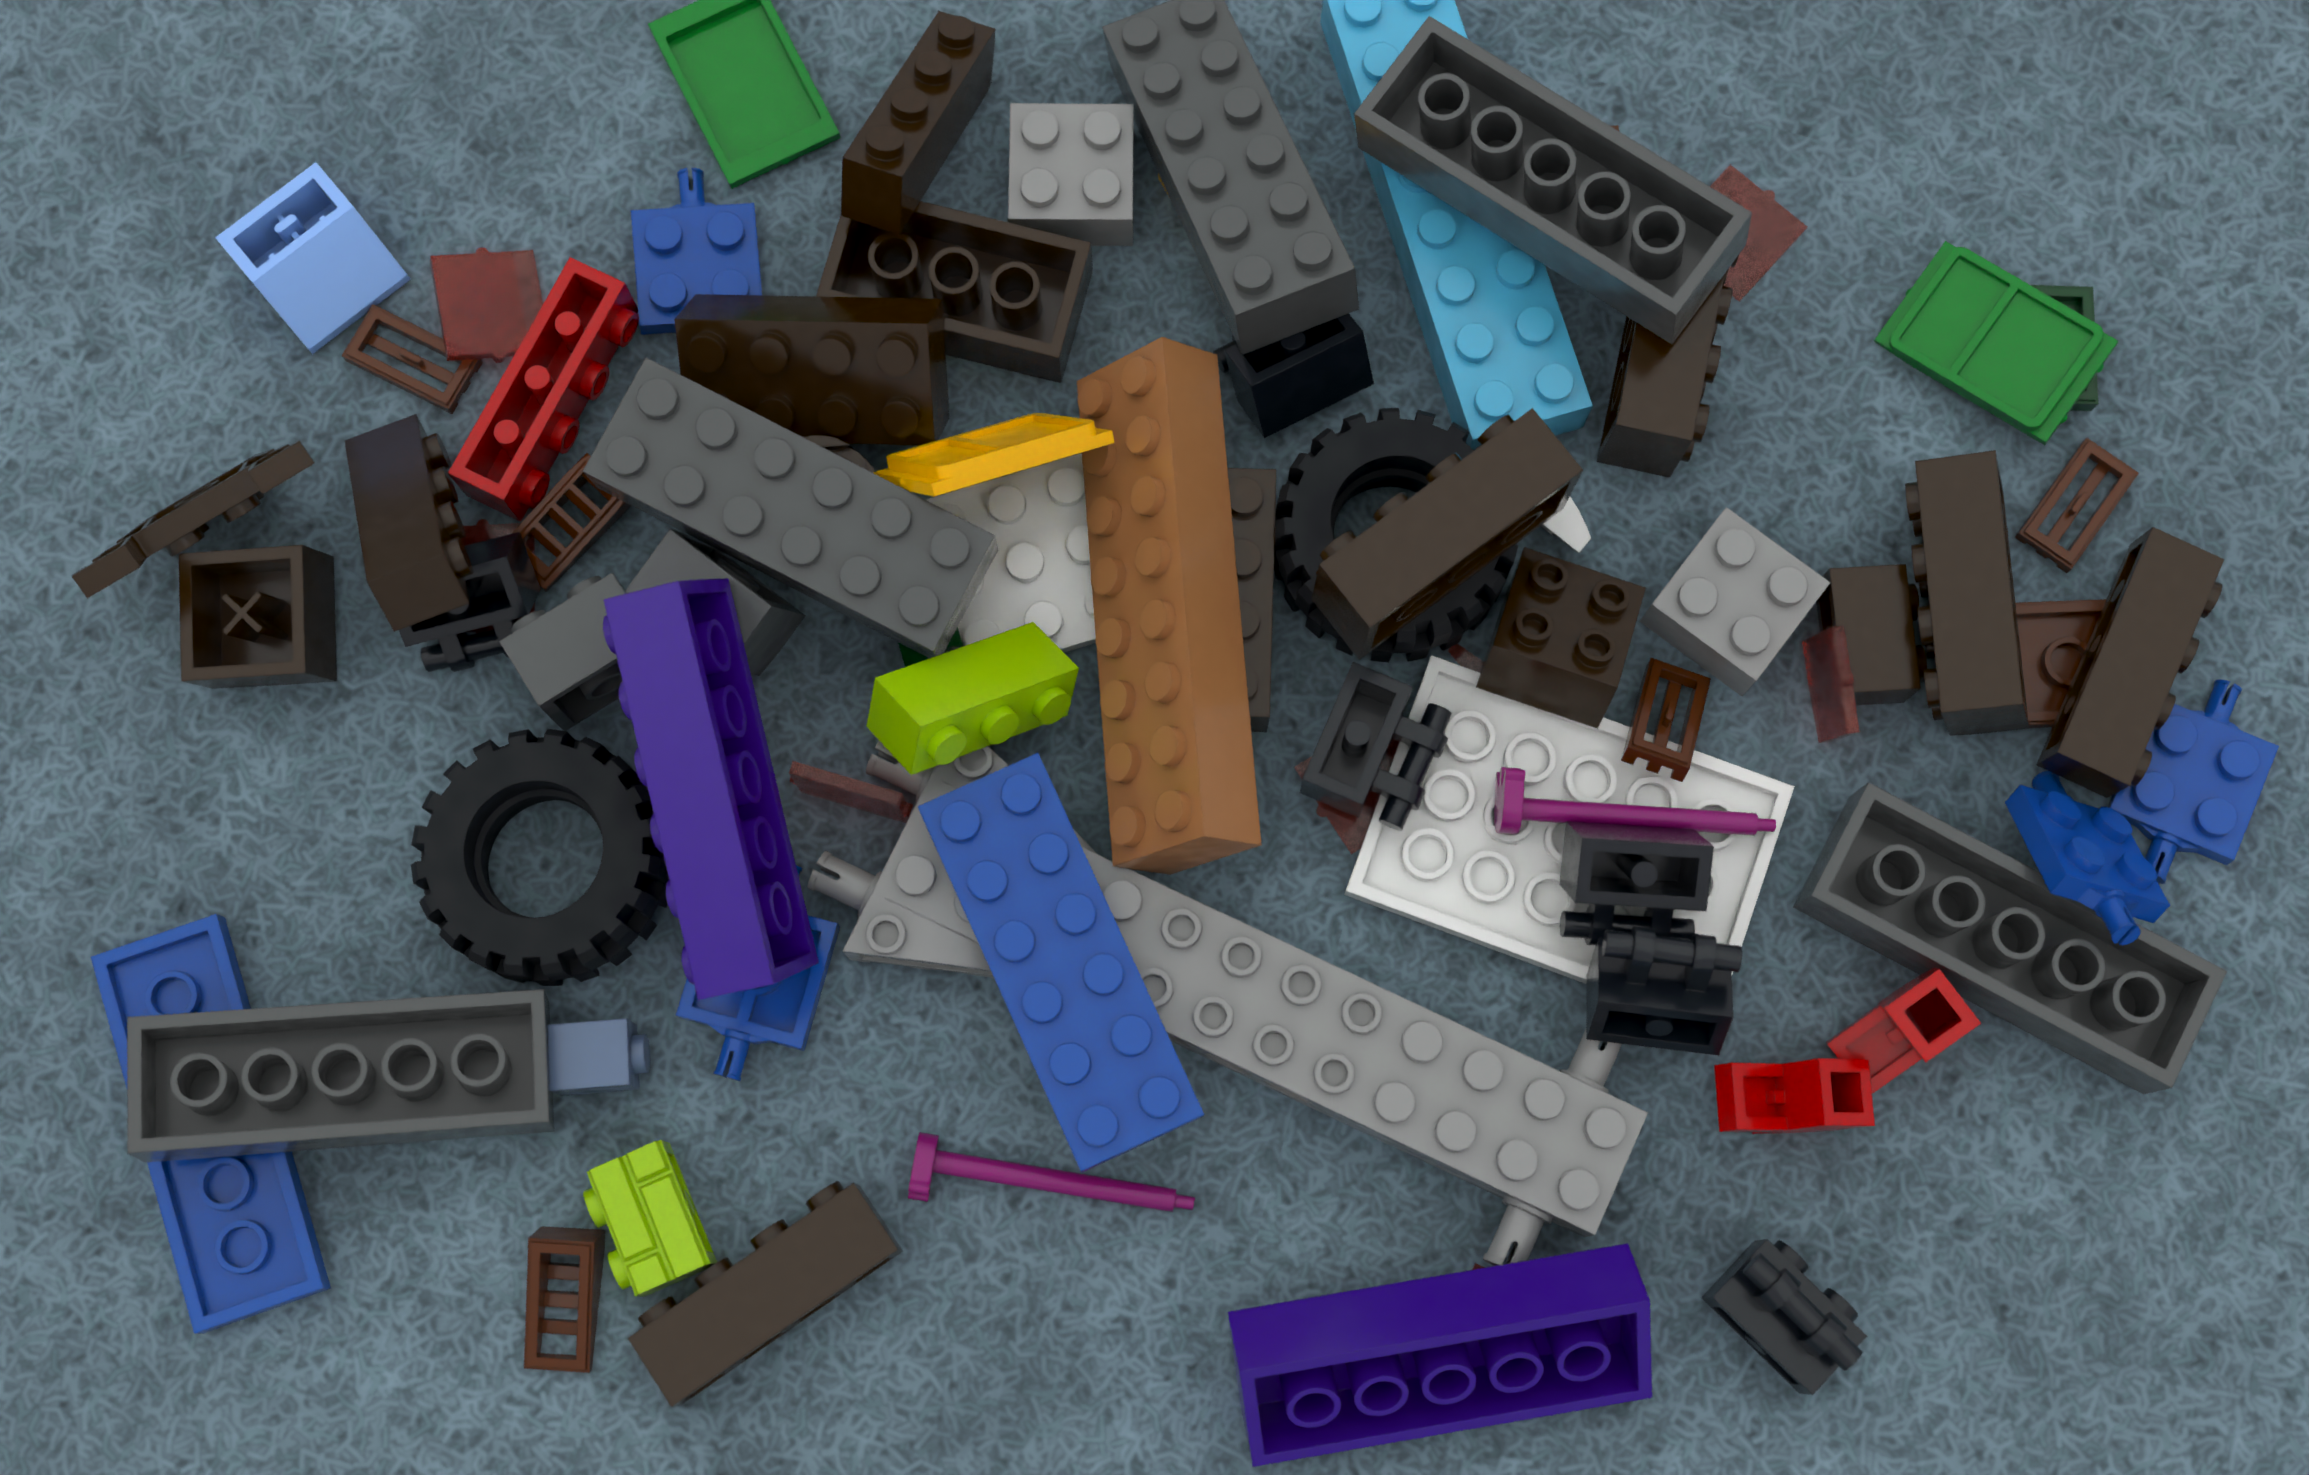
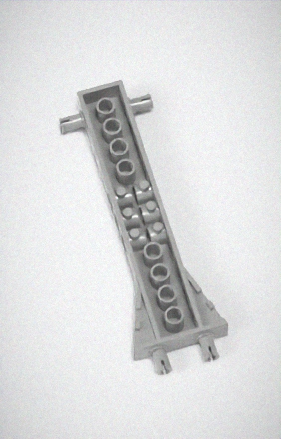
[807,741,1648,1266]

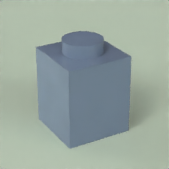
[547,1018,650,1096]

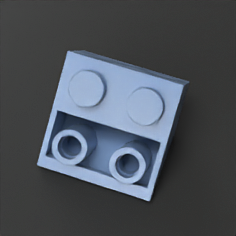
[215,162,411,354]

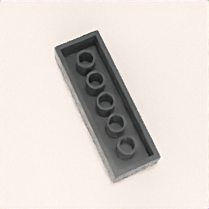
[1102,0,1359,355]
[1354,16,1752,344]
[583,357,998,658]
[1793,782,2227,1094]
[127,989,554,1163]

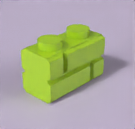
[583,1140,717,1297]

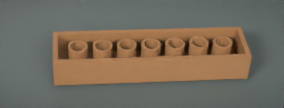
[1077,337,1261,875]

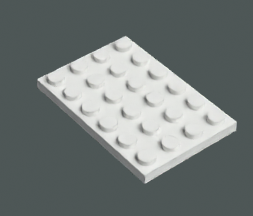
[1344,655,1795,984]

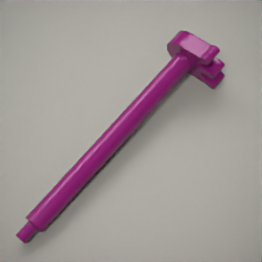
[1494,767,1776,836]
[908,1132,1195,1212]

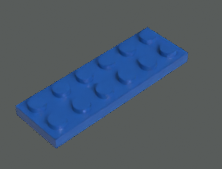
[917,753,1204,1173]
[91,914,331,1334]

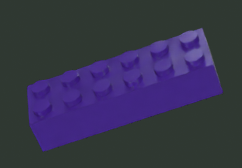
[603,578,819,1000]
[1228,1243,1652,1467]

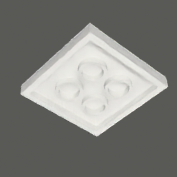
[926,453,1096,652]

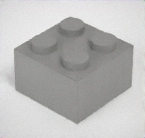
[1008,103,1134,246]
[1640,507,1831,696]

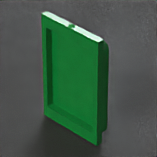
[648,0,841,189]
[1874,241,2118,445]

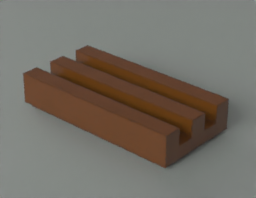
[342,304,483,414]
[2015,438,2139,573]
[1621,658,1711,782]

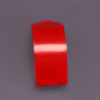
[1826,967,1981,1094]
[1714,1058,1875,1134]

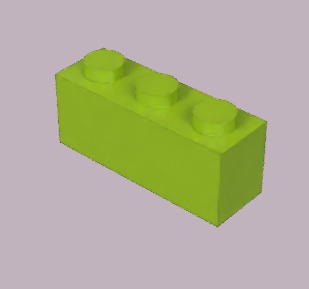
[866,622,1079,775]

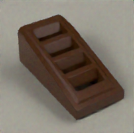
[511,453,631,592]
[524,1226,605,1373]

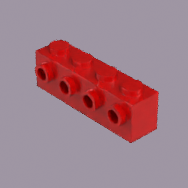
[448,257,639,522]

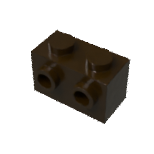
[1816,564,1927,707]

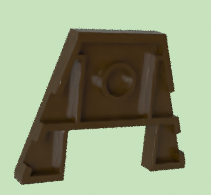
[72,440,315,599]

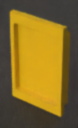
[873,413,1114,496]

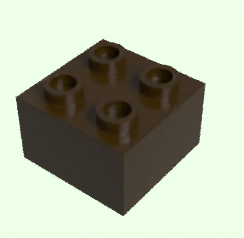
[179,545,337,689]
[1476,547,1646,729]

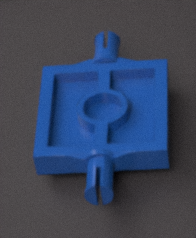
[631,168,762,335]
[2108,679,2279,884]
[2005,771,2170,945]
[676,865,840,1081]

